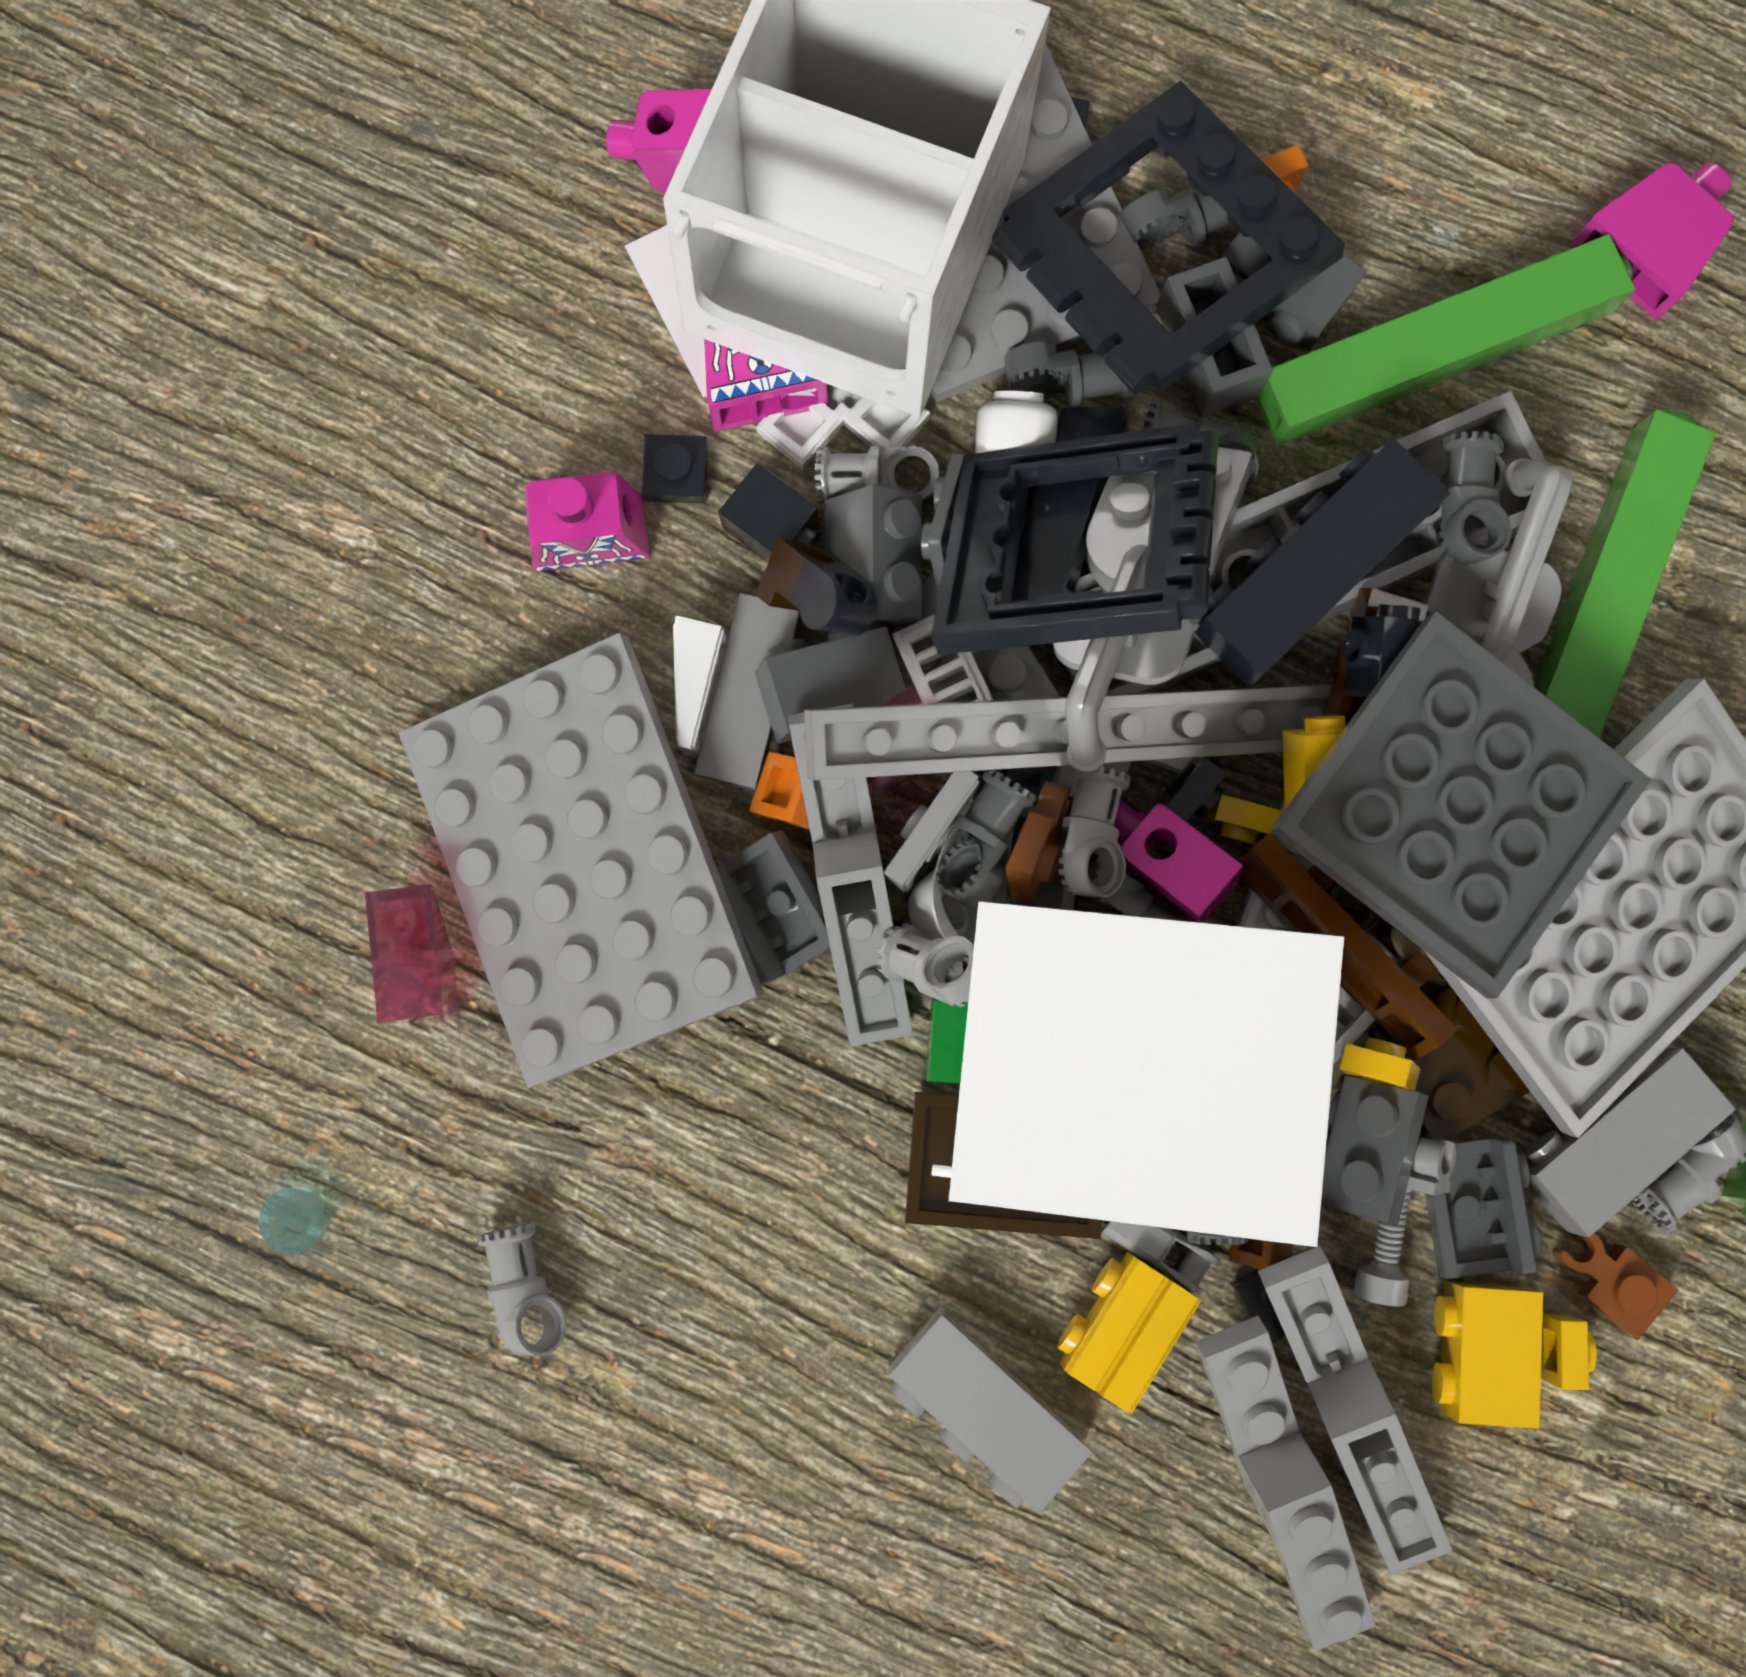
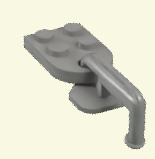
[1053,431,1252,772]
[1424,458,1573,687]

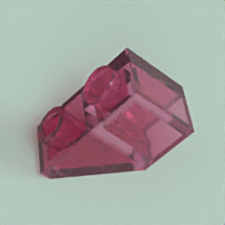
[365,884,460,1024]

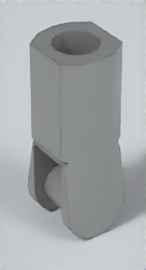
[1101,1220,1221,1296]

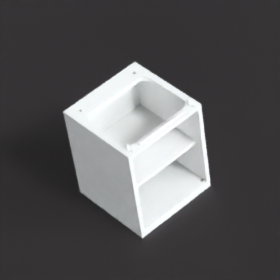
[663,0,1051,418]
[931,902,1344,1247]

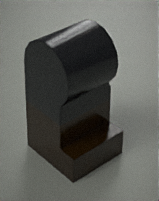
[756,537,876,636]

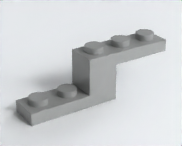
[788,703,913,1047]
[1258,1245,1453,1575]
[1195,1316,1376,1652]

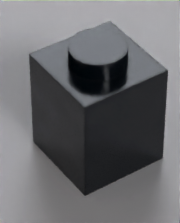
[718,463,820,562]

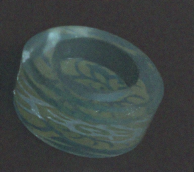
[259,1187,330,1254]

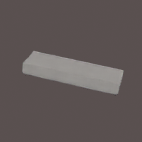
[694,593,801,791]

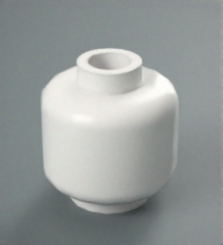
[975,391,1058,453]

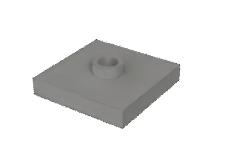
[884,771,979,899]

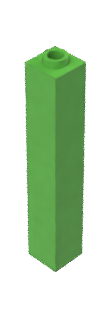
[1256,234,1636,447]
[1534,409,1716,739]

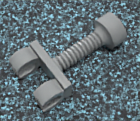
[1353,1136,1456,1307]

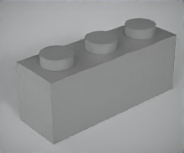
[1525,1048,1736,1237]
[888,1307,1092,1514]

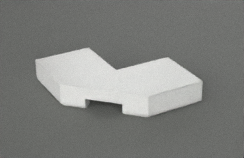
[756,384,930,471]

